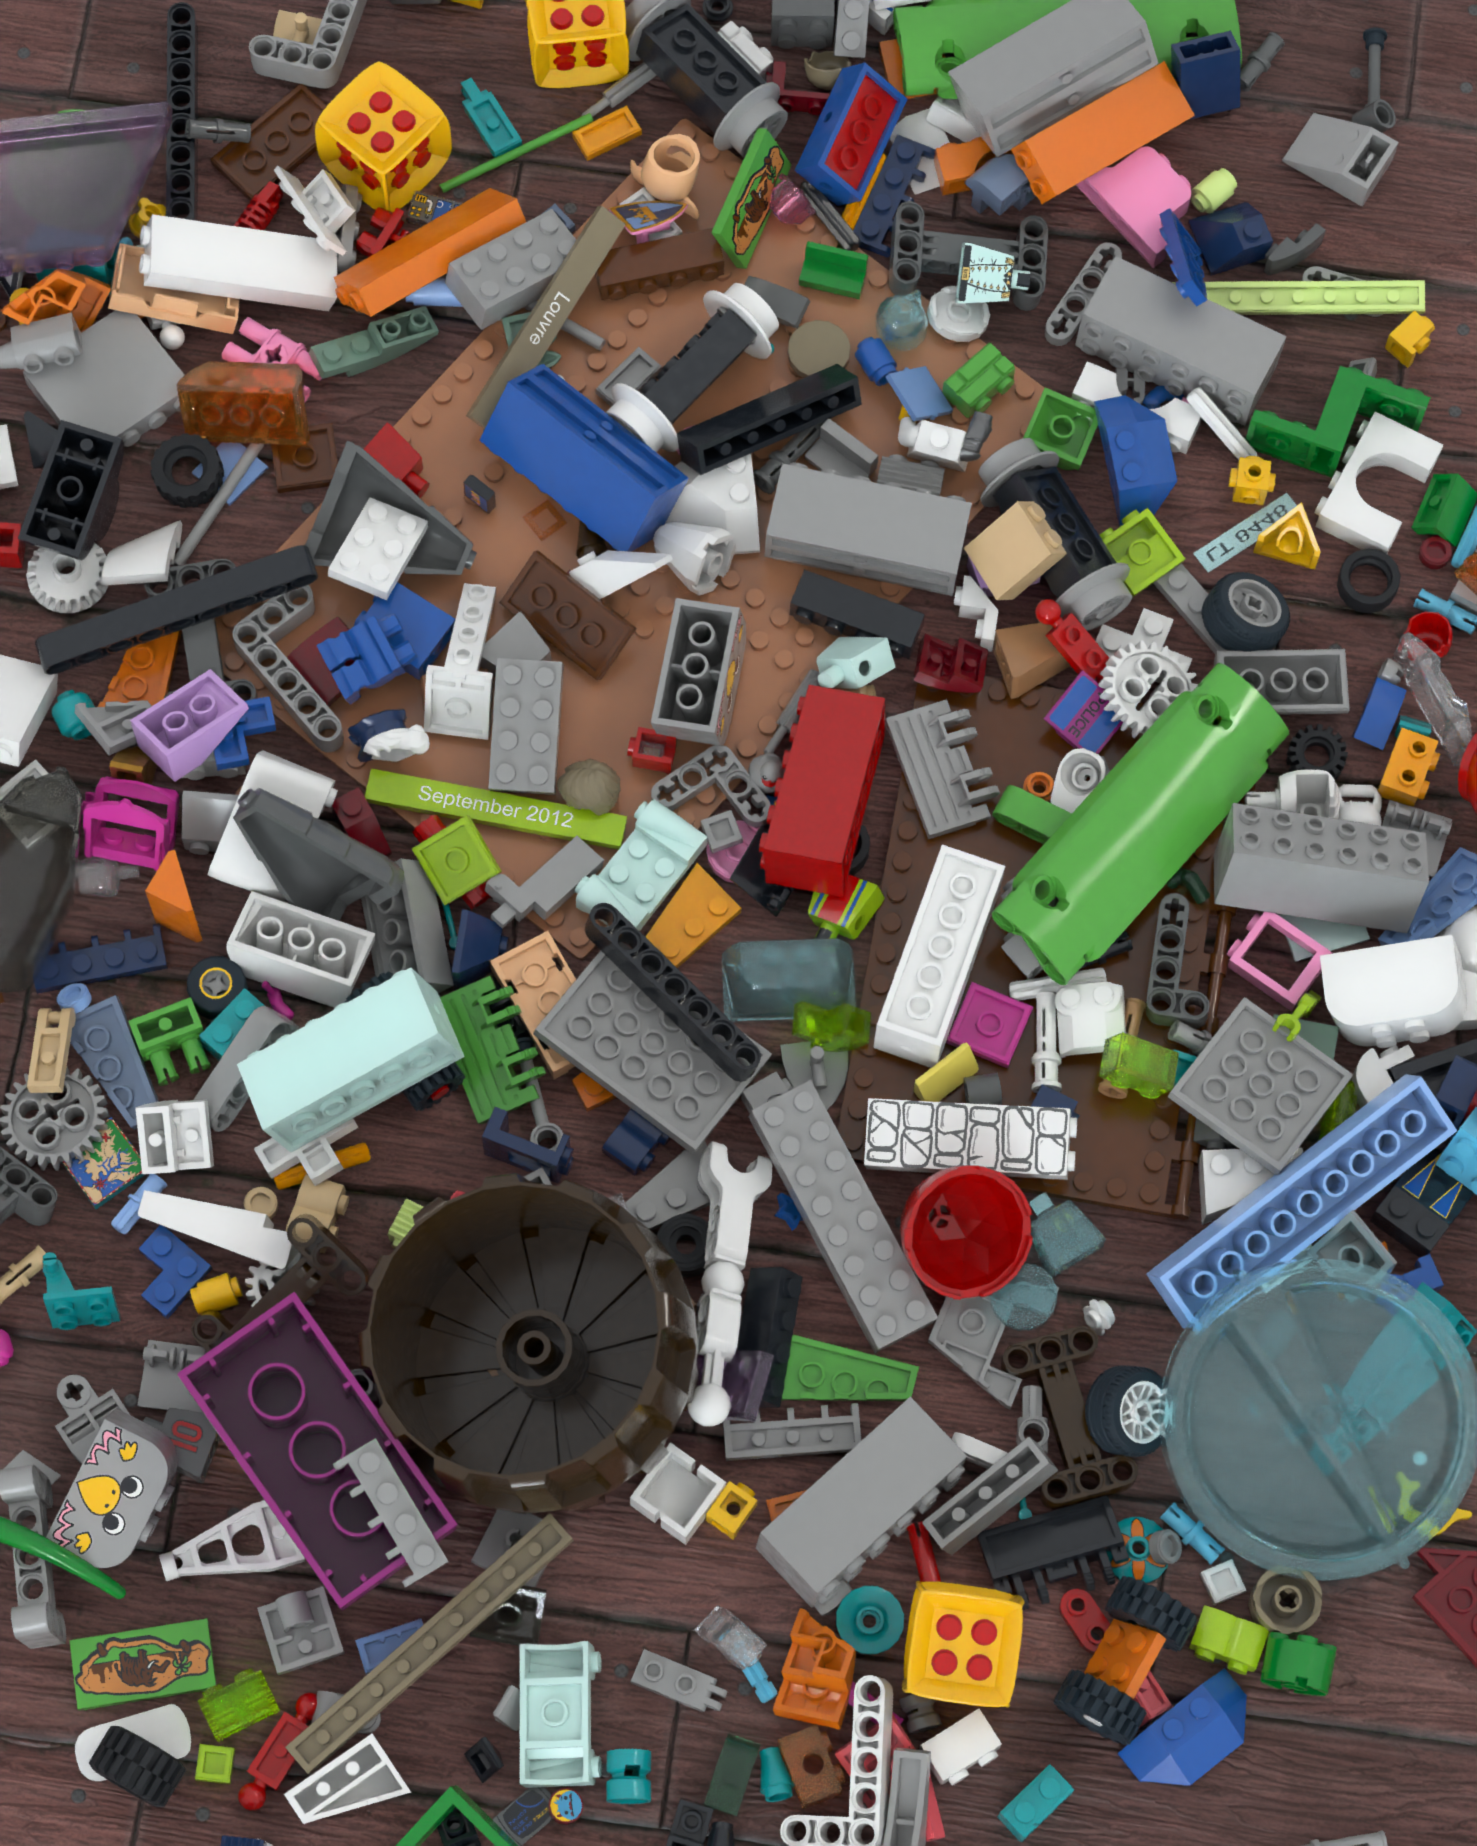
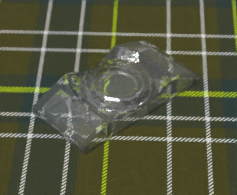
[1392,632,1472,767]

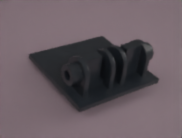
[730,825,795,917]

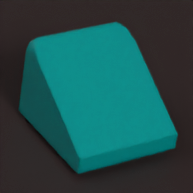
[1394,715,1432,738]

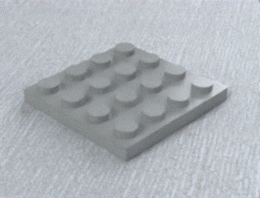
[1168,997,1353,1175]

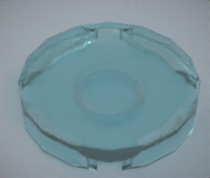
[990,1264,1057,1330]

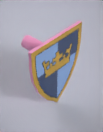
[609,201,688,244]

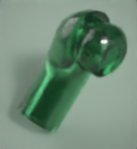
[1166,867,1211,905]

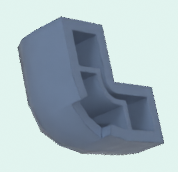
[965,154,1036,216]

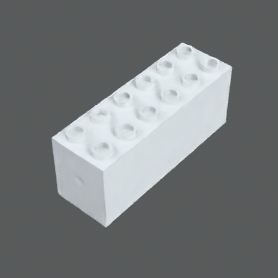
[873,845,1005,1068]

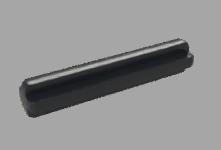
[798,181,861,252]

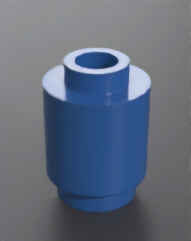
[855,337,898,386]

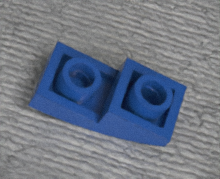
[1352,677,1407,750]

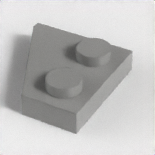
[75,700,152,756]

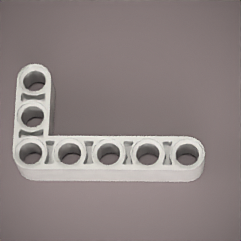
[780,1675,893,1846]

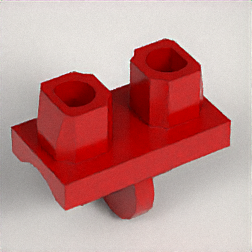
[356,207,410,257]

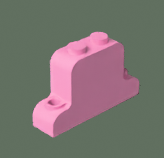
[1076,146,1191,268]

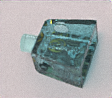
[1029,1193,1106,1280]

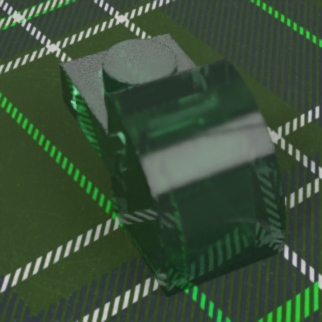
[704,1733,761,1816]

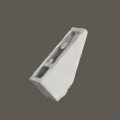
[569,550,673,599]

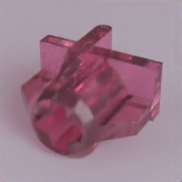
[769,173,816,224]

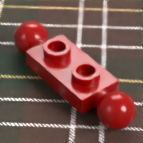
[1035,599,1109,690]
[238,1692,317,1811]

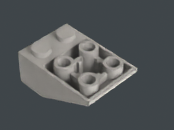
[1282,113,1399,207]

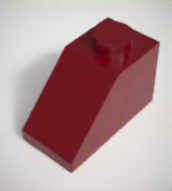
[331,787,392,856]

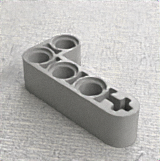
[194,1006,301,1132]

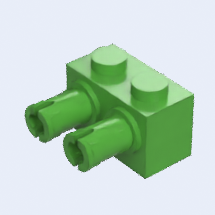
[128,997,211,1086]

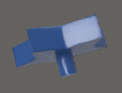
[774,1193,803,1231]

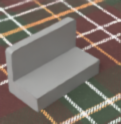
[805,418,878,478]

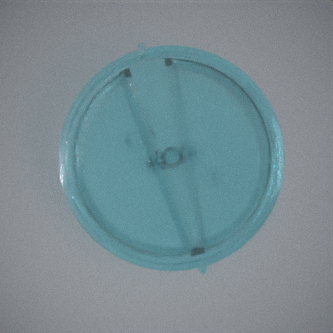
[1159,1257,1477,1581]

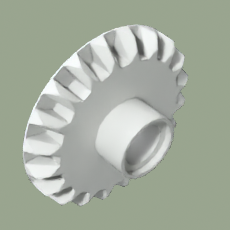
[26,542,108,613]

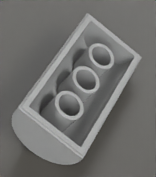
[1213,649,1350,715]

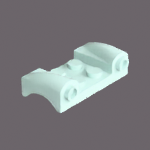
[575,799,707,945]
[520,1641,602,1788]

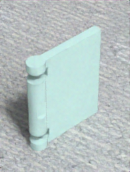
[1277,913,1370,962]

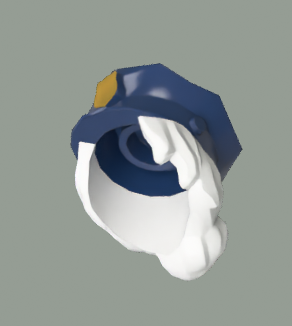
[348,709,430,762]

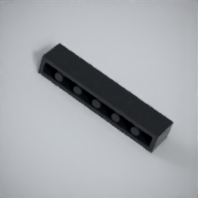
[677,364,862,475]

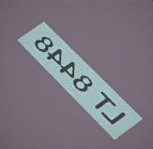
[1193,493,1297,573]

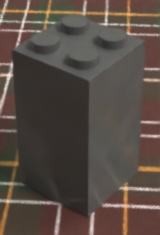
[771,0,835,49]

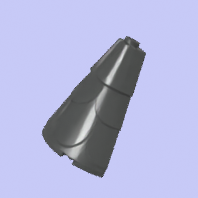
[305,441,477,575]
[233,788,404,921]

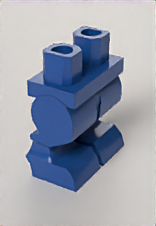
[316,614,418,705]

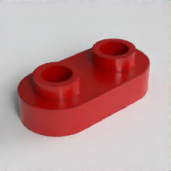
[1059,1589,1110,1654]

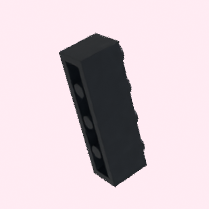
[789,569,925,659]
[728,1267,803,1408]

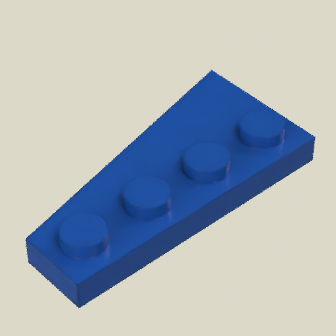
[1159,208,1207,307]

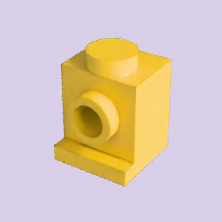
[1385,310,1435,368]
[705,1481,758,1540]

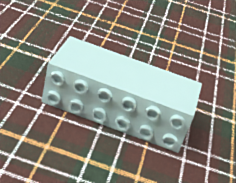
[237,967,465,1152]

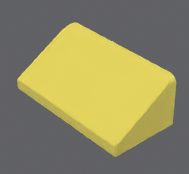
[913,1042,979,1102]

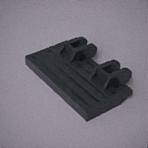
[977,1495,1129,1610]

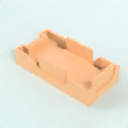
[108,243,240,334]
[490,931,576,1079]

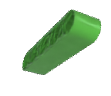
[992,785,1072,845]

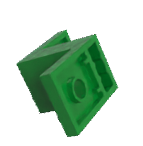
[1245,366,1431,478]

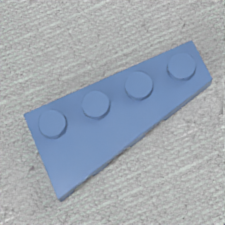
[1378,847,1477,946]

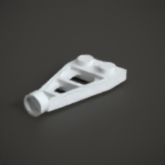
[159,1500,305,1582]

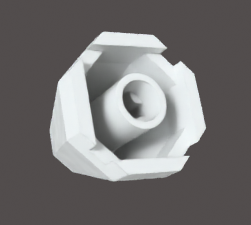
[653,521,736,596]

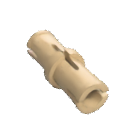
[0,1245,46,1305]

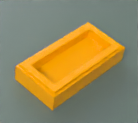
[572,105,642,161]

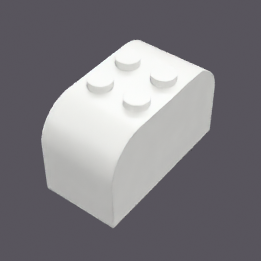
[1320,935,1467,1048]

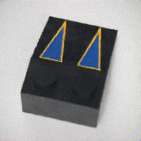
[1370,1148,1474,1258]

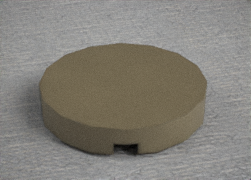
[787,320,851,378]

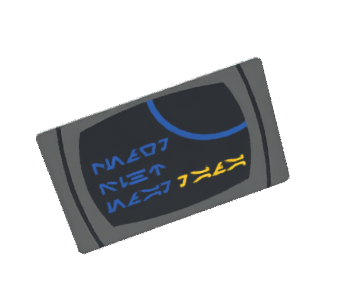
[492,1787,553,1846]

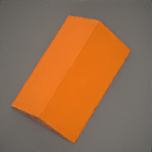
[145,849,203,943]

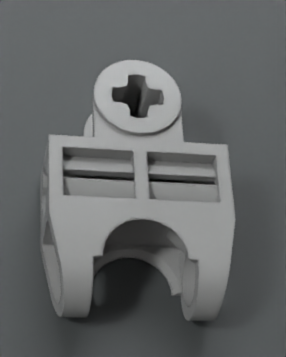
[55,1375,131,1465]

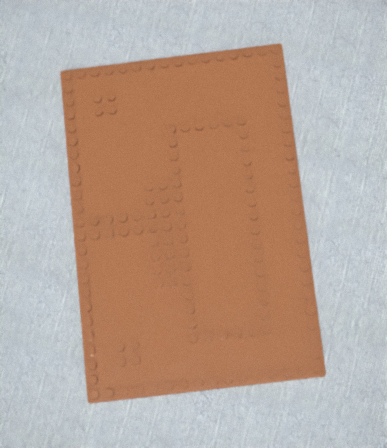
[215,119,1044,960]

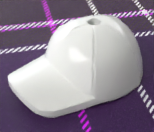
[1051,748,1106,813]

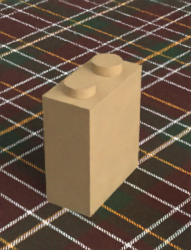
[964,501,1067,600]

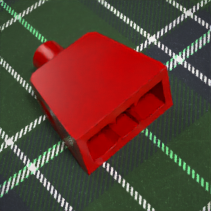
[364,422,430,498]

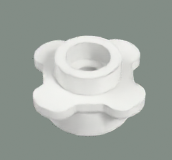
[1083,1299,1115,1336]

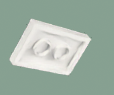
[328,497,428,600]

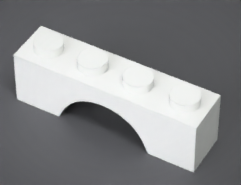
[1071,361,1202,454]

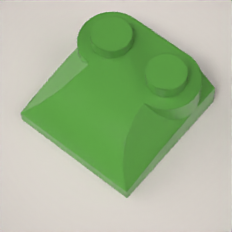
[1023,387,1098,470]

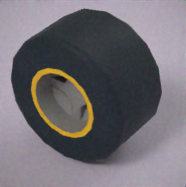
[187,956,248,1020]

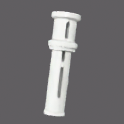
[1032,992,1061,1093]

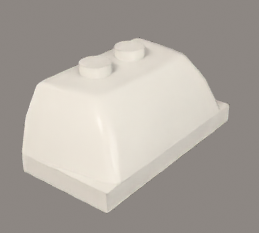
[227,891,375,1007]

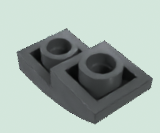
[1264,223,1326,276]
[744,276,811,329]

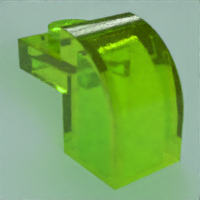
[792,1001,871,1052]

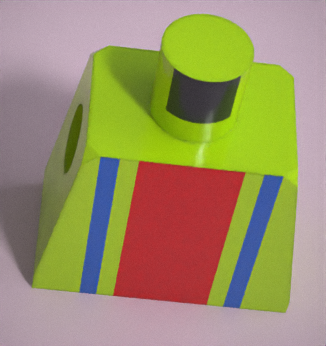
[808,875,885,949]

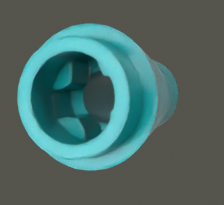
[759,1747,795,1802]

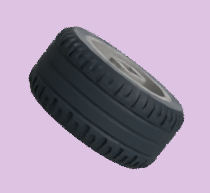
[1201,572,1290,652]

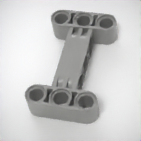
[0,1465,66,1649]

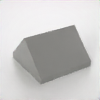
[1307,1210,1397,1304]

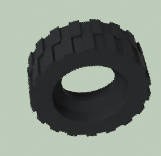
[150,433,224,508]

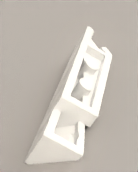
[138,1190,299,1270]

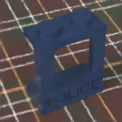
[482,1107,574,1183]

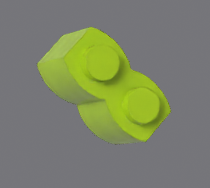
[1189,1605,1269,1675]

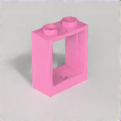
[1227,911,1333,1012]

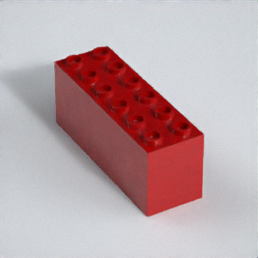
[759,685,886,897]

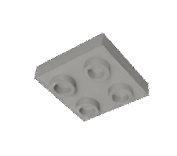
[257,1586,345,1676]

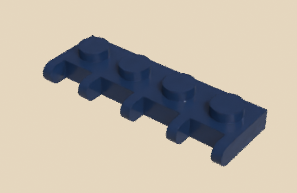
[853,134,935,257]
[29,923,168,994]

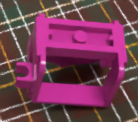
[81,776,179,871]

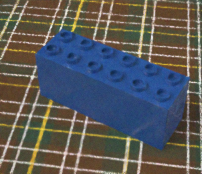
[480,364,689,552]

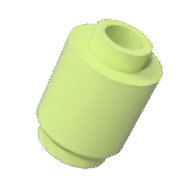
[1191,168,1237,214]

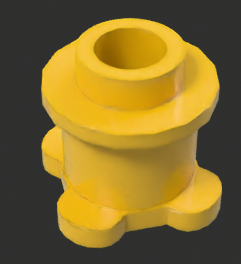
[128,197,166,238]

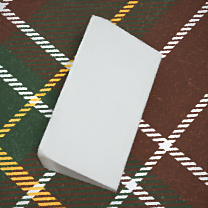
[927,96,981,143]

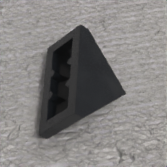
[24,410,57,469]

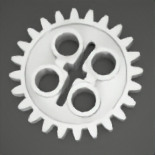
[1098,641,1198,738]

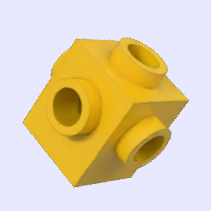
[1228,456,1276,506]

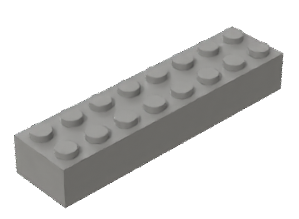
[748,1080,938,1354]

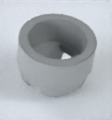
[1377,658,1404,685]

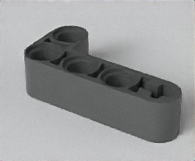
[1146,893,1210,1029]

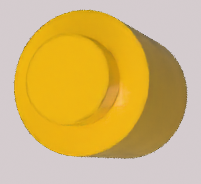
[190,1272,243,1314]

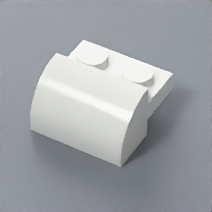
[135,1099,214,1174]

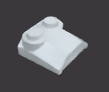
[1055,982,1127,1058]

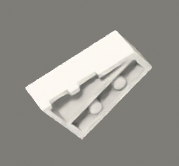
[1198,1148,1303,1225]
[284,1733,411,1824]

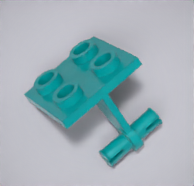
[42,1252,120,1330]

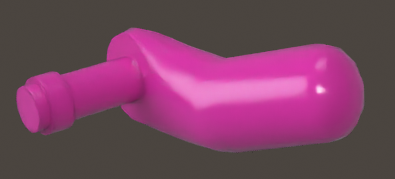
[262,981,294,1020]

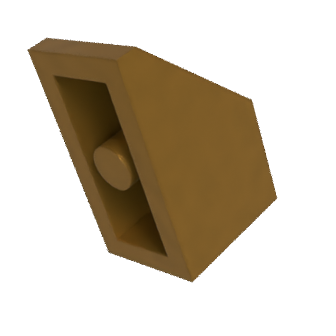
[109,746,157,801]

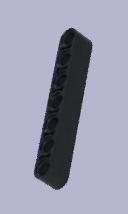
[585,903,761,1082]

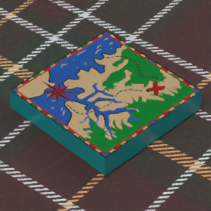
[61,1116,146,1209]

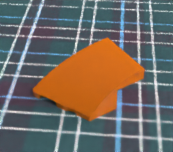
[1,269,111,332]
[773,1608,856,1730]

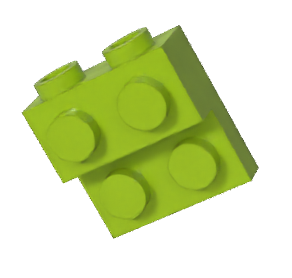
[1099,508,1185,597]

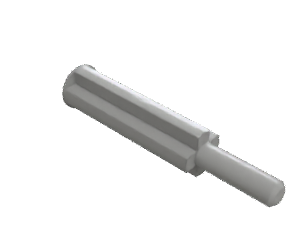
[582,62,657,117]
[764,669,821,754]

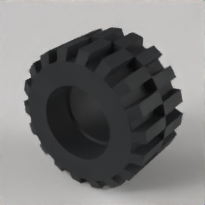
[89,1726,186,1807]

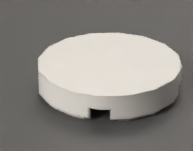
[927,286,990,342]

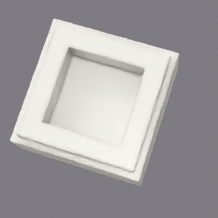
[1200,1559,1246,1605]

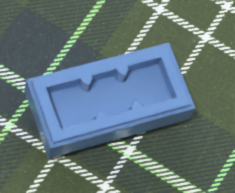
[355,1619,423,1675]

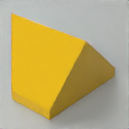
[1253,502,1321,570]

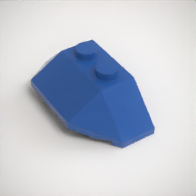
[1094,395,1178,527]
[1118,1668,1247,1786]

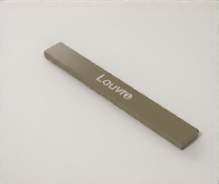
[466,206,626,429]

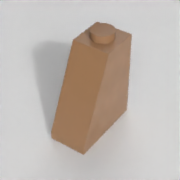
[994,622,1070,699]

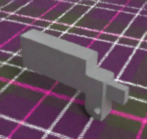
[485,836,604,929]

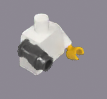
[898,405,993,472]

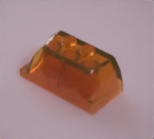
[176,361,310,445]

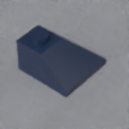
[1188,202,1273,276]
[452,909,509,991]

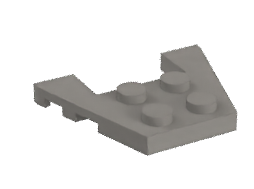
[928,1283,1059,1410]

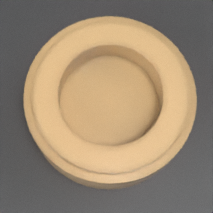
[244,1187,278,1220]

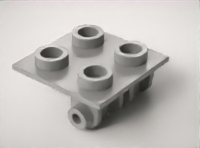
[1382,800,1452,878]
[137,1340,207,1412]

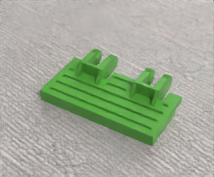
[440,976,546,1125]

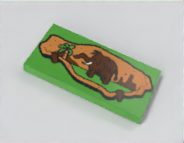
[711,128,792,269]
[69,1618,217,1711]

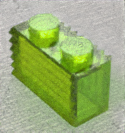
[197,1668,281,1742]

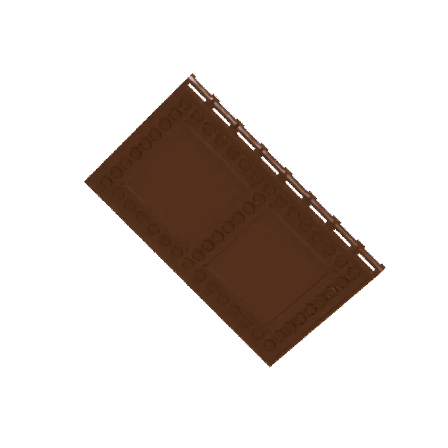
[838,676,1256,1220]

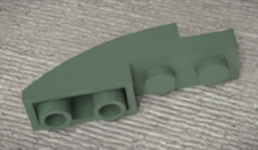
[309,306,439,379]

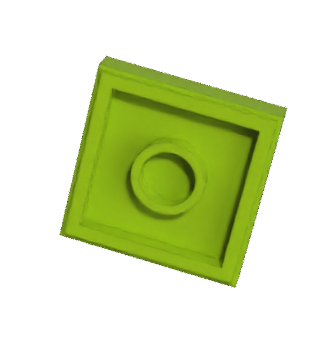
[412,815,502,906]

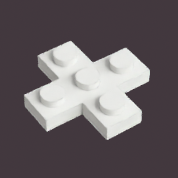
[1096,608,1192,703]
[254,1119,358,1186]

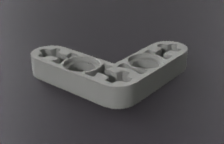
[651,745,771,827]

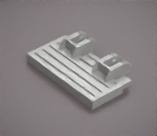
[886,699,1000,839]

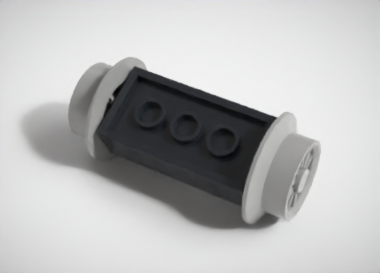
[625,0,788,157]
[978,438,1132,631]

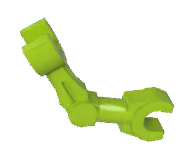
[1272,990,1322,1042]

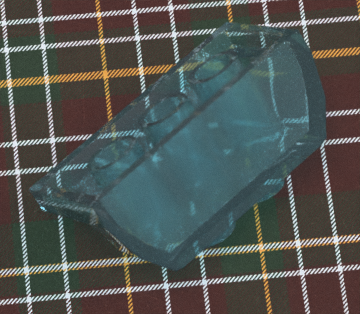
[721,938,856,1021]

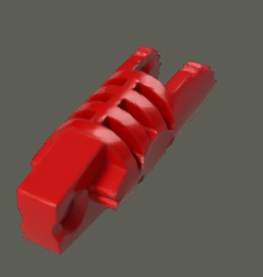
[233,181,283,231]

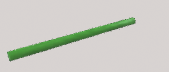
[439,113,593,193]

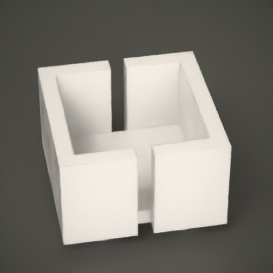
[630,1442,726,1545]

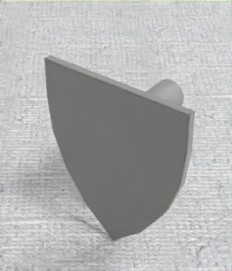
[780,1037,848,1111]

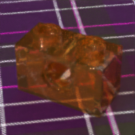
[777,1724,846,1810]

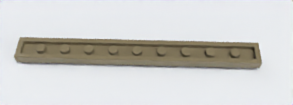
[285,1513,574,1775]

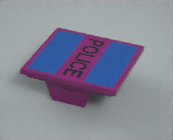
[1043,670,1123,754]

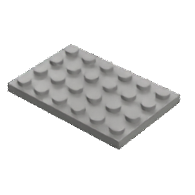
[533,942,772,1154]

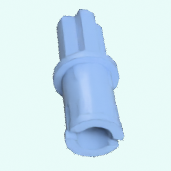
[111,1174,167,1235]

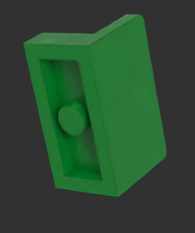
[799,241,868,300]
[1411,473,1477,547]

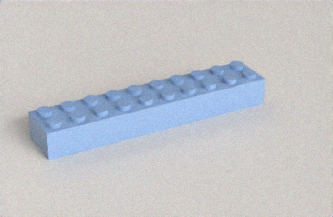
[1146,1074,1457,1333]

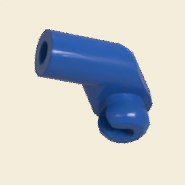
[1143,386,1184,409]

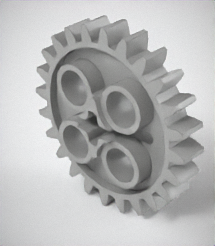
[0,1067,109,1171]

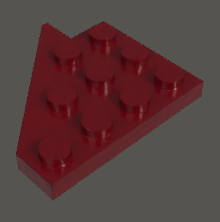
[1412,1548,1477,1668]

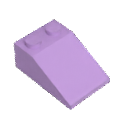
[130,669,249,782]

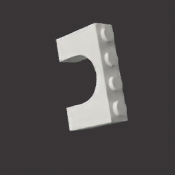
[1314,412,1443,554]

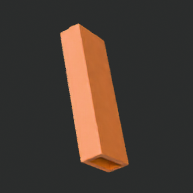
[1011,61,1195,204]
[333,188,526,317]

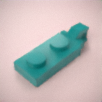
[461,78,522,158]

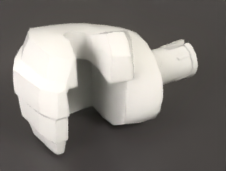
[1245,770,1340,819]

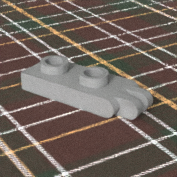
[631,1649,728,1712]

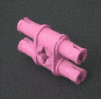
[222,317,322,405]

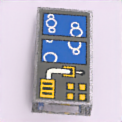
[406,190,463,226]

